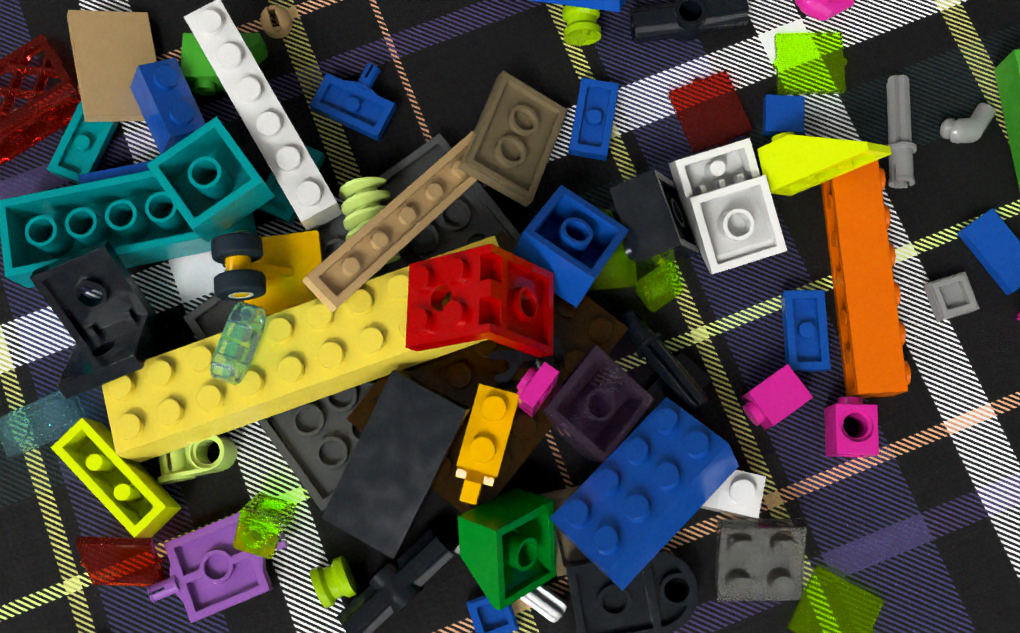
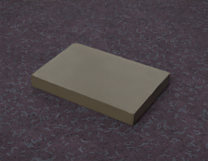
[458,70,568,207]

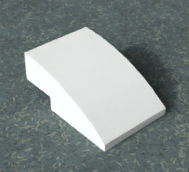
[668,138,787,274]

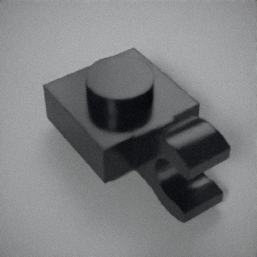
[489,336,564,384]

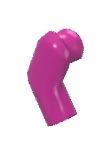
[795,0,854,21]

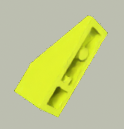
[757,132,892,196]

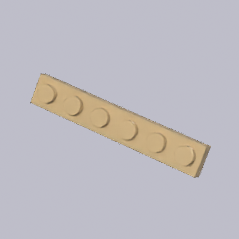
[302,131,477,313]

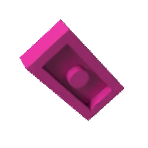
[517,362,559,417]

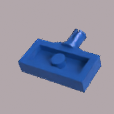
[309,63,397,142]

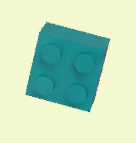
[146,116,275,243]

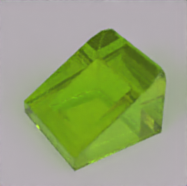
[635,260,682,312]

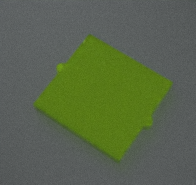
[772,32,848,95]
[787,566,885,633]

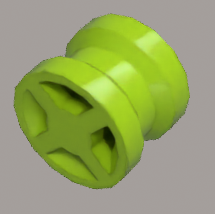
[562,5,601,46]
[310,556,358,608]

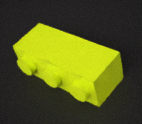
[50,417,182,538]

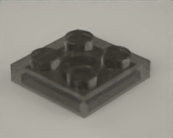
[714,518,807,602]

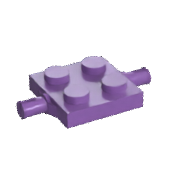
[147,511,288,623]

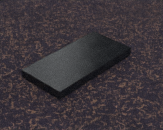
[322,369,470,559]

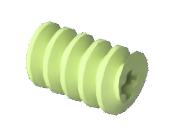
[339,177,401,264]

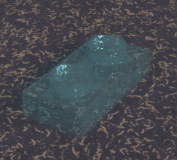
[0,390,87,458]

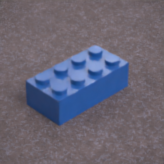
[550,397,739,591]

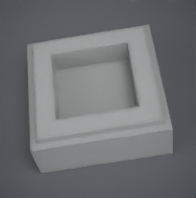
[923,272,980,322]

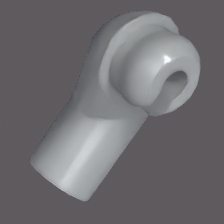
[940,103,996,144]

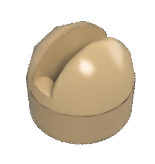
[260,4,293,39]

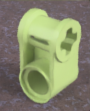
[157,435,237,485]

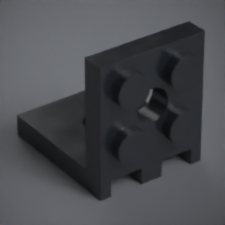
[30,239,159,399]

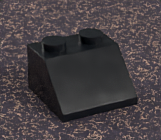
[609,169,701,267]

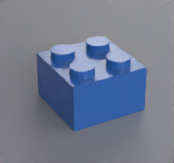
[512,185,629,308]

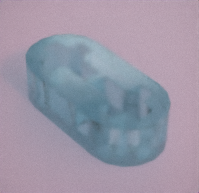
[210,302,266,385]

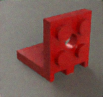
[405,244,554,358]

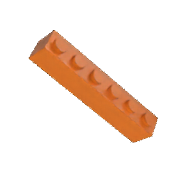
[821,160,911,398]

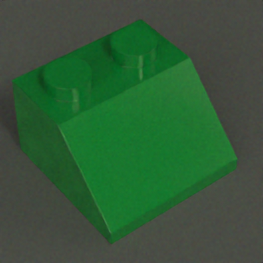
[458,487,556,611]

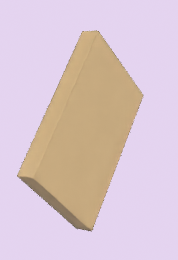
[67,10,157,122]

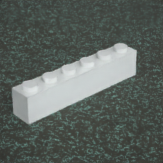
[184,0,343,231]

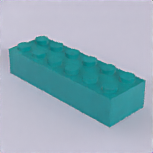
[0,170,257,288]

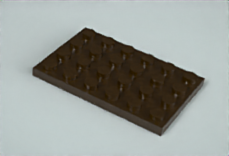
[347,231,629,513]

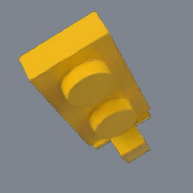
[455,384,519,506]

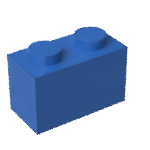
[130,58,206,155]

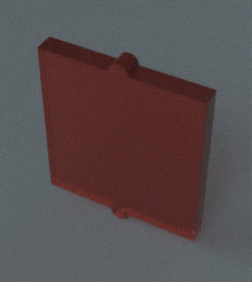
[667,71,752,153]
[75,536,166,587]

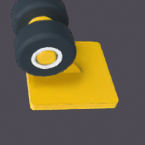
[211,230,323,319]

